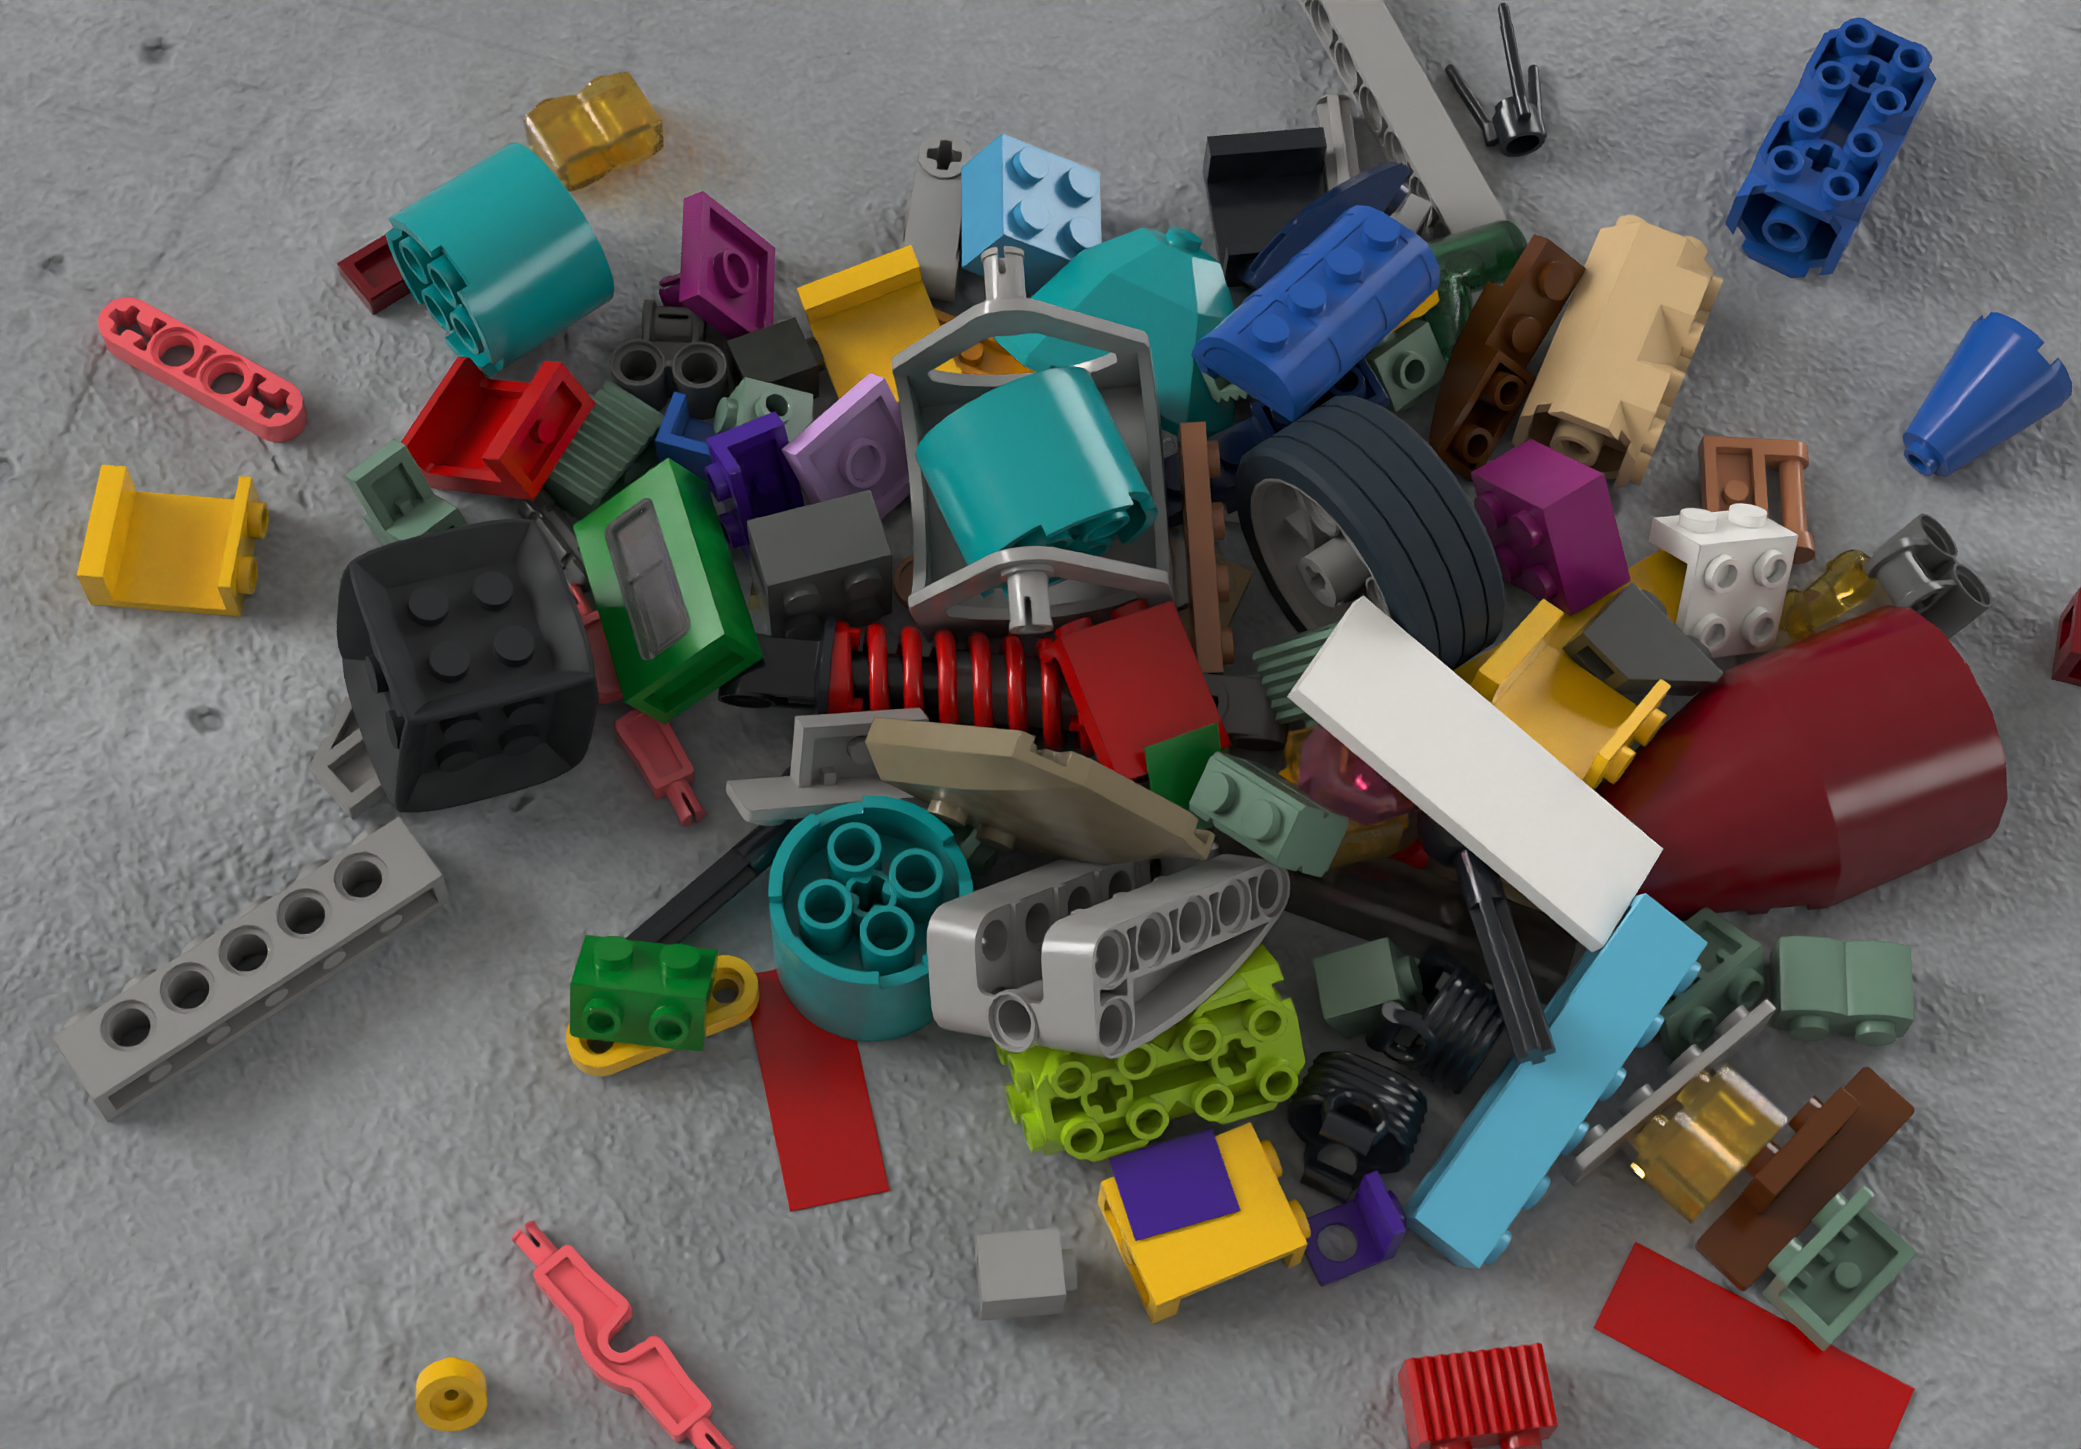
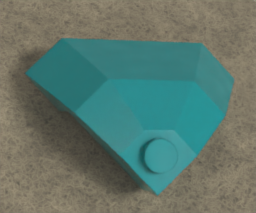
[994,226,1235,438]

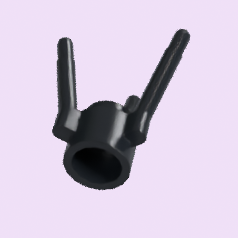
[1445,3,1547,157]

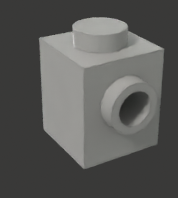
[975,1227,1077,1321]

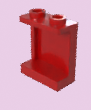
[401,357,595,500]
[1040,599,1232,784]

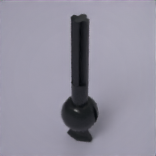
[625,766,804,945]
[1417,808,1556,1065]

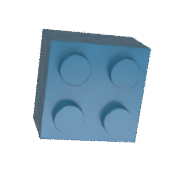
[961,133,1102,295]

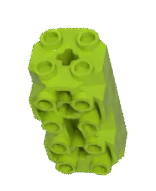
[994,943,1306,1163]

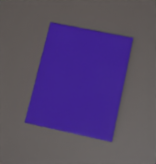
[1108,1129,1240,1241]

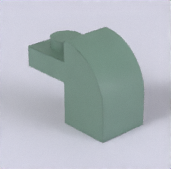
[344,439,468,546]

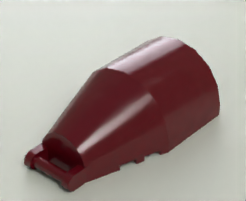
[1594,605,2008,921]

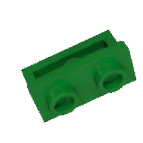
[570,935,718,1052]

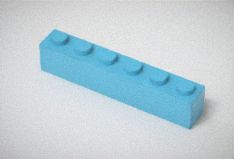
[1402,893,1708,1269]

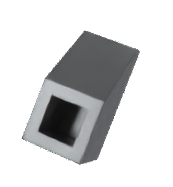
[1562,582,1724,696]

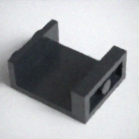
[1202,127,1327,289]

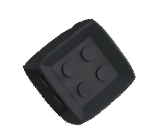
[337,519,598,813]

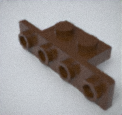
[1695,1067,1915,1291]

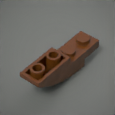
[1429,234,1586,482]

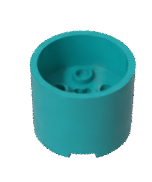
[385,142,614,378]
[915,366,1158,599]
[768,795,973,1041]

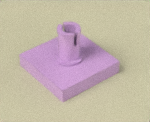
[781,373,910,519]

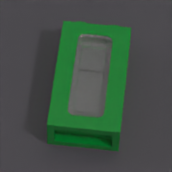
[573,457,764,724]

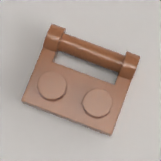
[1698,435,1815,564]

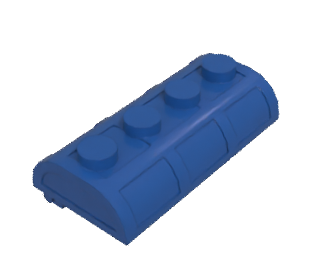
[1191,205,1440,423]

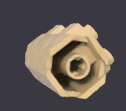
[1512,215,1724,488]

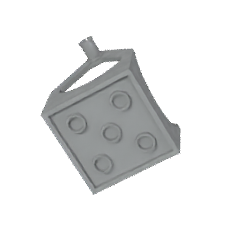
[892,246,1177,644]

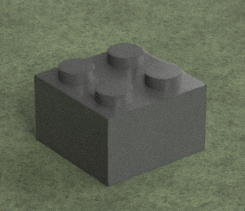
[747,489,892,640]

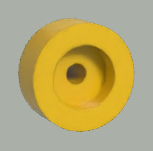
[416,1357,487,1432]

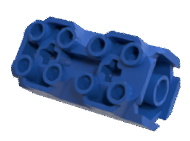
[1725,18,1936,278]

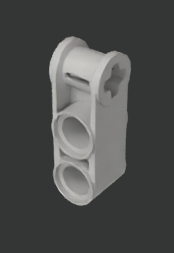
[900,133,971,302]

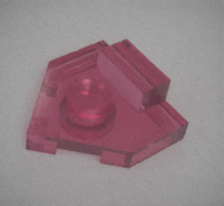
[1298,722,1420,826]

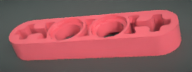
[98,297,308,443]

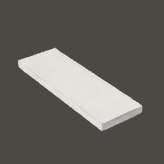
[1287,595,1663,952]

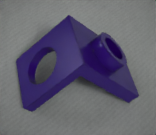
[1304,1170,1407,1287]

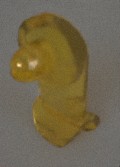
[1779,549,1877,642]

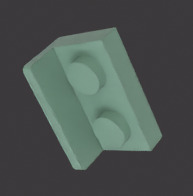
[1659,907,1767,1061]

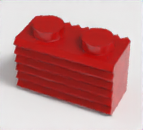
[1398,1343,1558,1449]

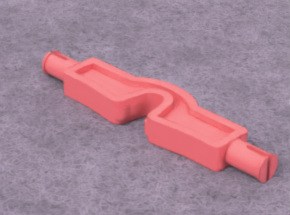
[569,582,706,827]
[512,1220,736,1449]

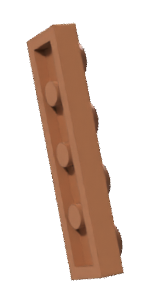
[1177,421,1234,675]

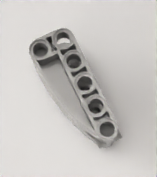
[927,842,1290,1059]

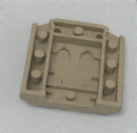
[865,717,1215,865]

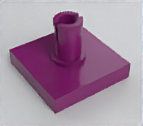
[659,191,775,340]

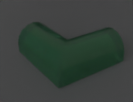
[1414,220,1527,366]

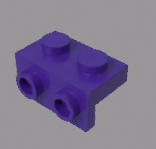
[704,411,805,562]

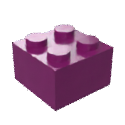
[1471,439,1631,616]

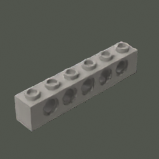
[51,816,451,1122]

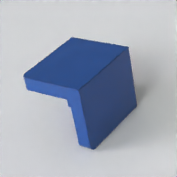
[655,392,717,492]

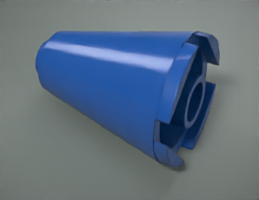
[1903,312,2072,477]

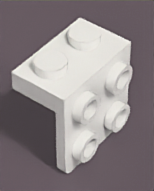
[1648,503,1798,658]

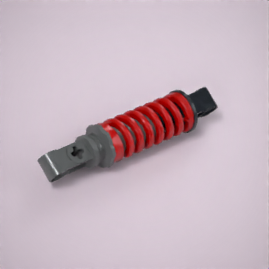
[718,616,1289,757]

